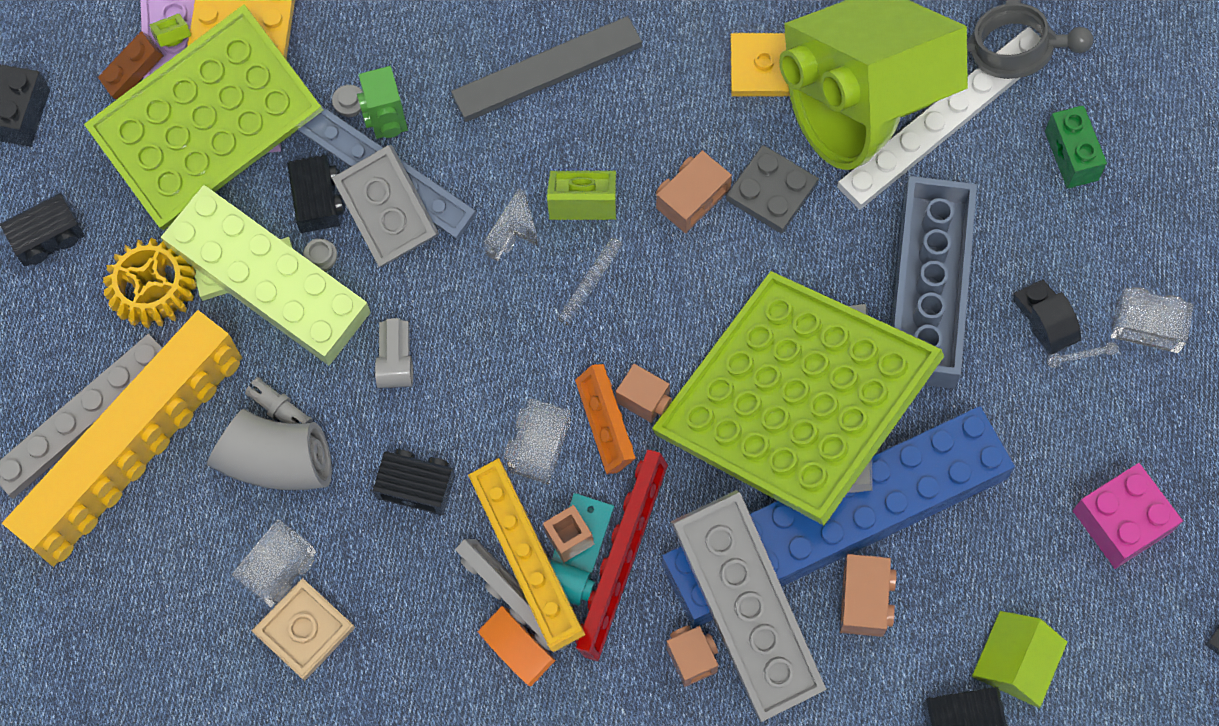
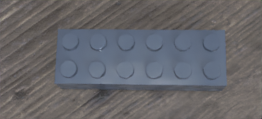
[891,176,977,389]

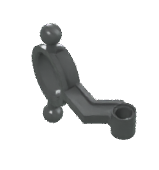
[967,0,1094,79]

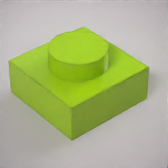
[149,13,191,47]

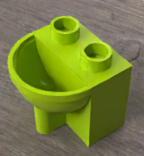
[779,0,968,170]

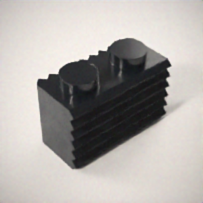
[287,155,344,233]
[0,193,85,266]
[373,449,455,515]
[922,687,1007,726]

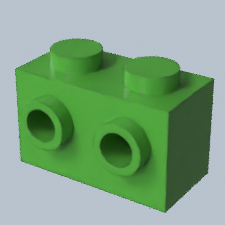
[357,66,408,139]

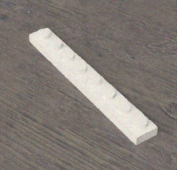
[837,27,1041,210]

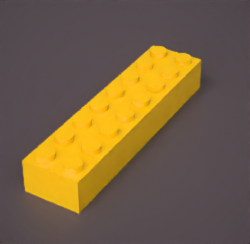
[2,310,242,567]

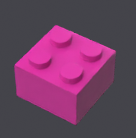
[1073,463,1183,569]

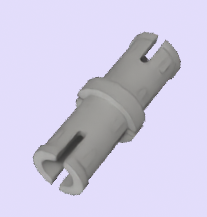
[245,377,313,424]

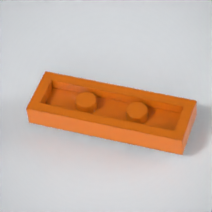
[575,364,636,474]

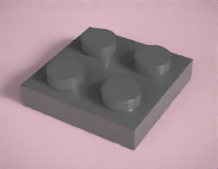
[726,145,819,234]

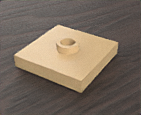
[252,578,355,681]

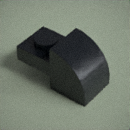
[1014,279,1081,355]

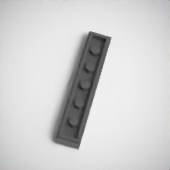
[451,16,642,123]

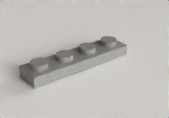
[455,539,570,651]

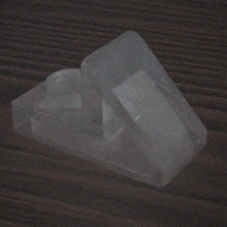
[484,188,538,261]

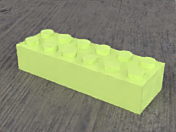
[161,185,371,366]

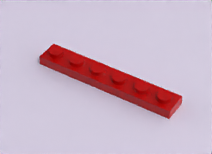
[575,449,668,662]

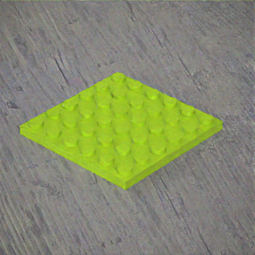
[652,271,944,525]

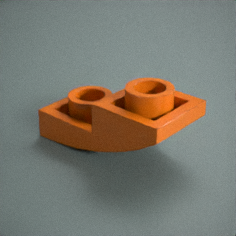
[477,606,556,687]

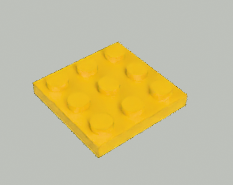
[187,0,295,59]

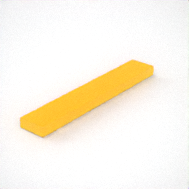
[468,458,585,652]

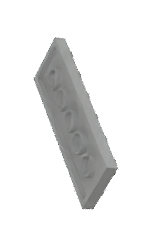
[671,490,826,722]

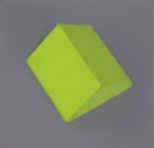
[547,171,616,220]
[971,611,1067,708]

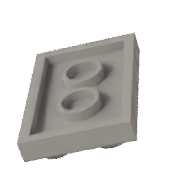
[332,145,440,267]

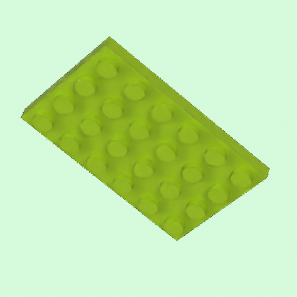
[84,5,324,231]

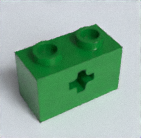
[1044,105,1107,189]

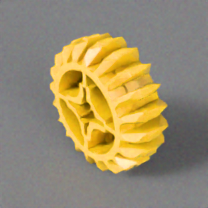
[103,237,197,329]

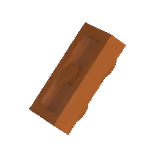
[98,31,164,100]

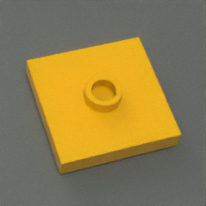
[731,33,790,96]

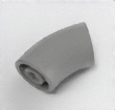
[207,409,332,490]

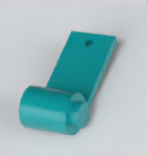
[549,493,615,606]

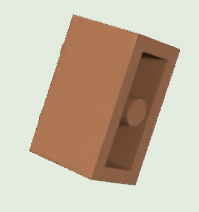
[656,150,732,234]
[840,554,897,637]

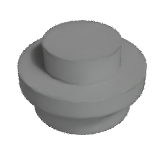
[332,85,363,117]
[303,239,337,271]

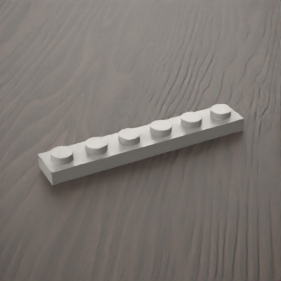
[0,334,162,499]

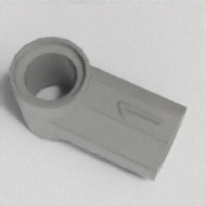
[375,318,413,388]

